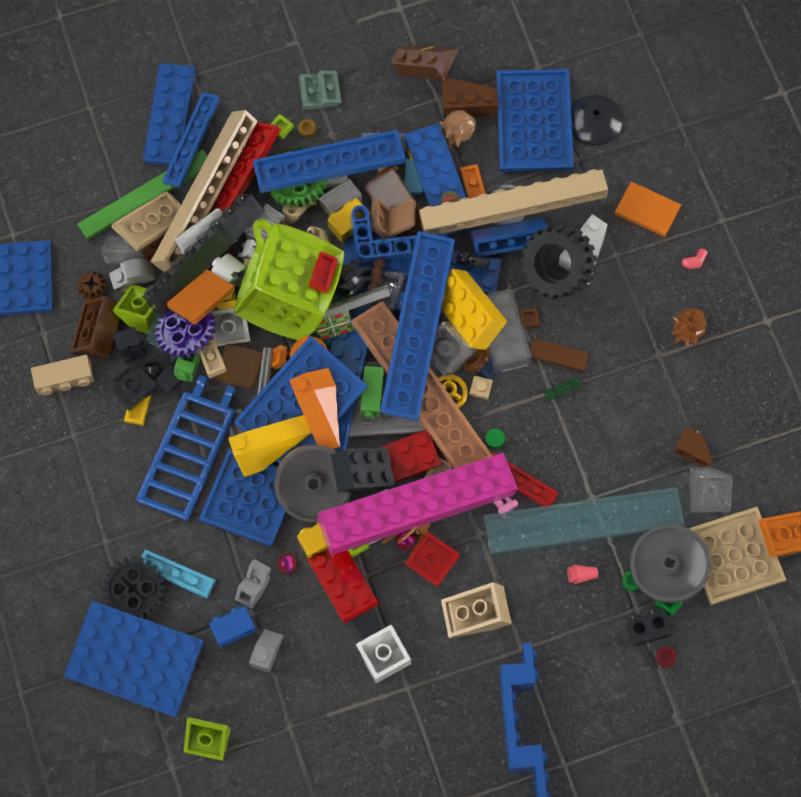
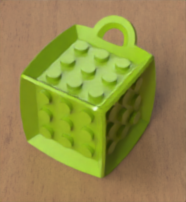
[234,218,344,340]

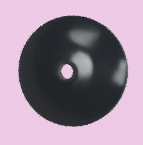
[571,95,623,146]

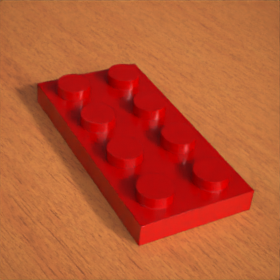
[307,549,379,624]

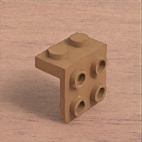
[370,198,416,239]

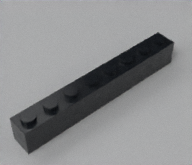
[142,194,264,315]

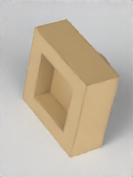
[469,376,493,400]

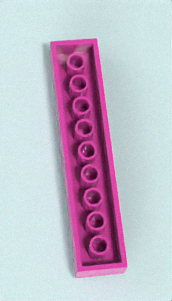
[317,453,518,556]

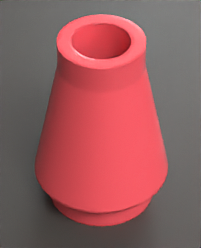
[567,565,598,584]

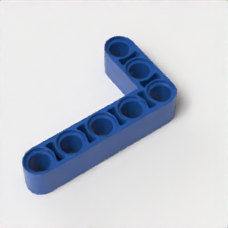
[350,205,447,263]

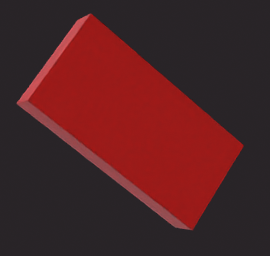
[308,251,338,294]

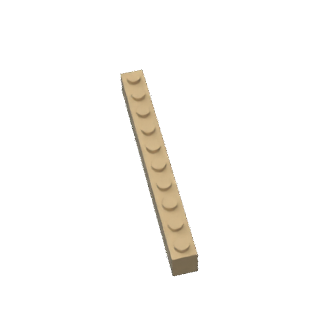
[151,110,257,272]
[419,169,608,234]

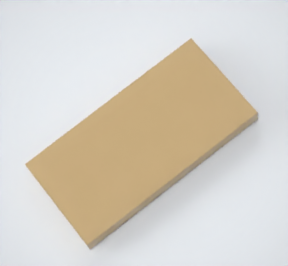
[112,191,182,251]

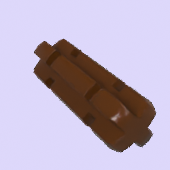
[367,258,385,291]

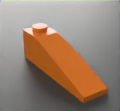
[289,368,340,449]

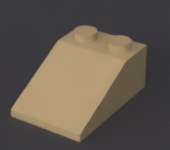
[441,582,512,638]

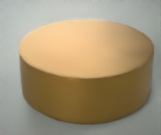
[298,119,317,138]

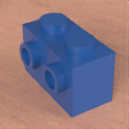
[209,606,257,649]

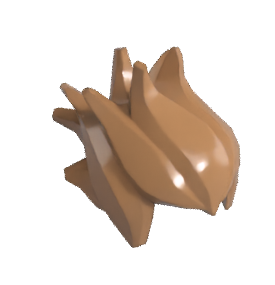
[439,110,476,149]

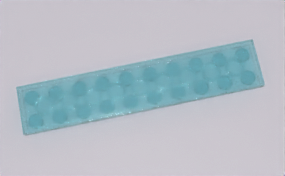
[484,487,685,555]

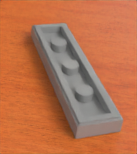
[323,284,391,319]

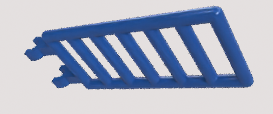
[136,375,237,520]

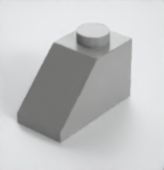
[249,629,284,673]

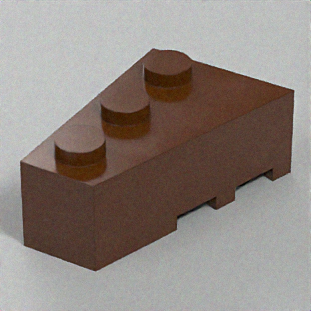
[441,77,498,118]

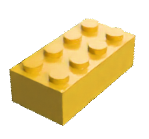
[441,269,507,350]

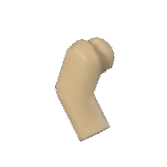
[307,226,330,243]

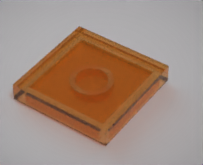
[215,343,263,389]

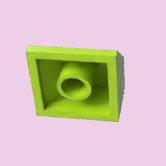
[113,284,160,335]

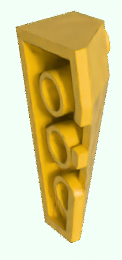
[228,415,312,477]

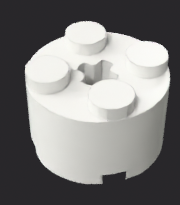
[210,253,247,294]

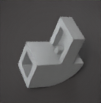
[109,259,156,291]
[235,559,271,609]

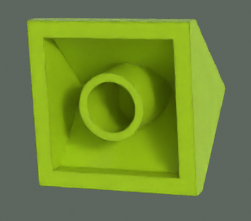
[184,717,231,761]

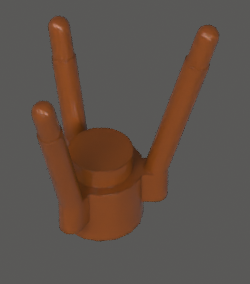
[382,524,430,556]

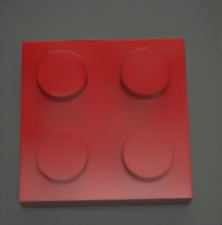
[405,532,460,587]

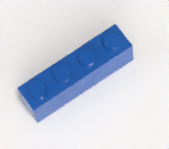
[470,218,548,257]

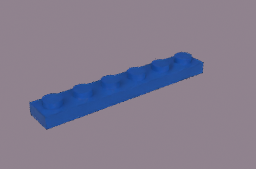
[163,92,220,188]

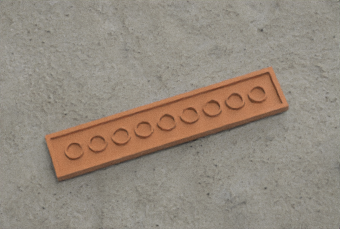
[351,301,492,469]

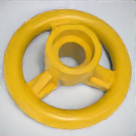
[438,374,468,408]

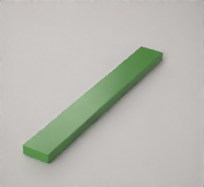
[77,150,208,240]

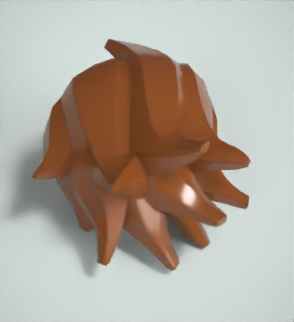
[671,308,707,346]

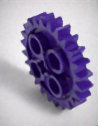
[155,309,217,359]

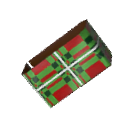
[316,310,356,341]

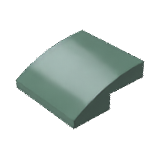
[299,71,341,110]

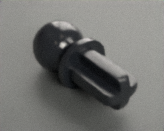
[456,251,490,269]

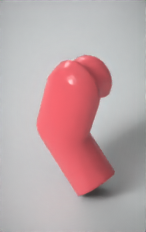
[682,249,708,269]

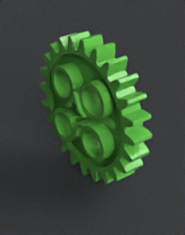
[270,179,328,209]

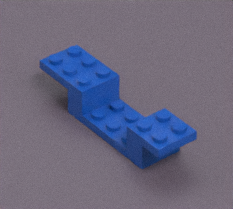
[499,642,551,797]

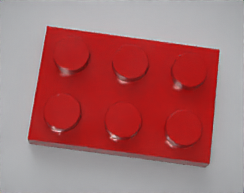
[379,430,442,483]

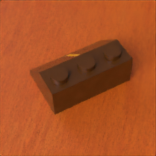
[391,45,458,80]
[70,296,120,359]

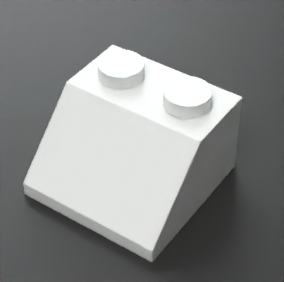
[211,299,250,346]
[356,625,411,683]

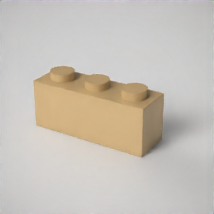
[31,355,94,396]

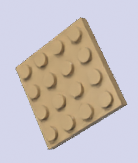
[688,507,786,605]

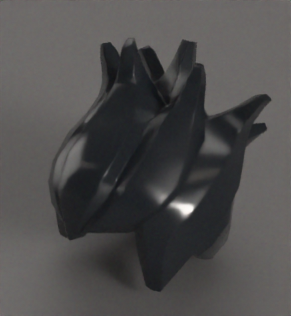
[335,258,373,300]

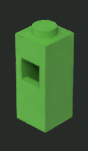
[174,350,201,382]
[360,366,384,419]

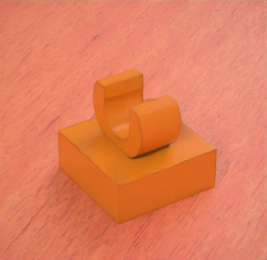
[271,345,290,369]

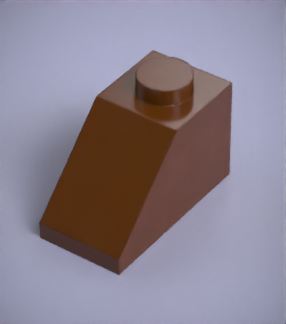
[673,427,712,470]

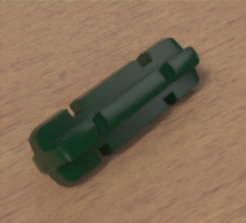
[544,377,581,401]

